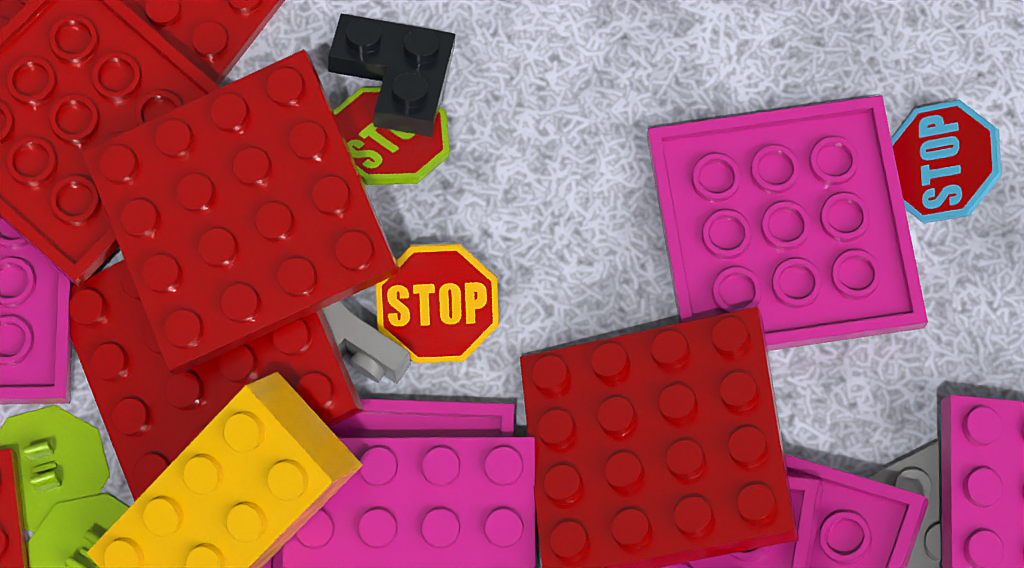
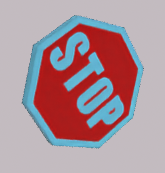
[891,100,1002,224]

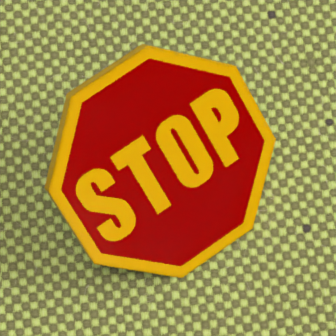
[375,242,499,363]

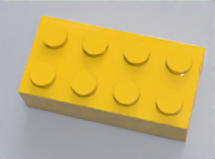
[87,372,363,568]

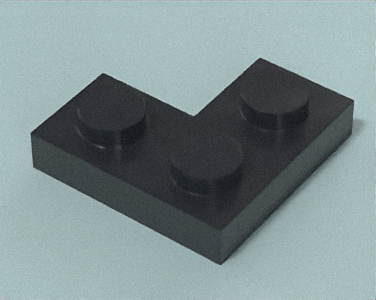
[328,13,456,137]

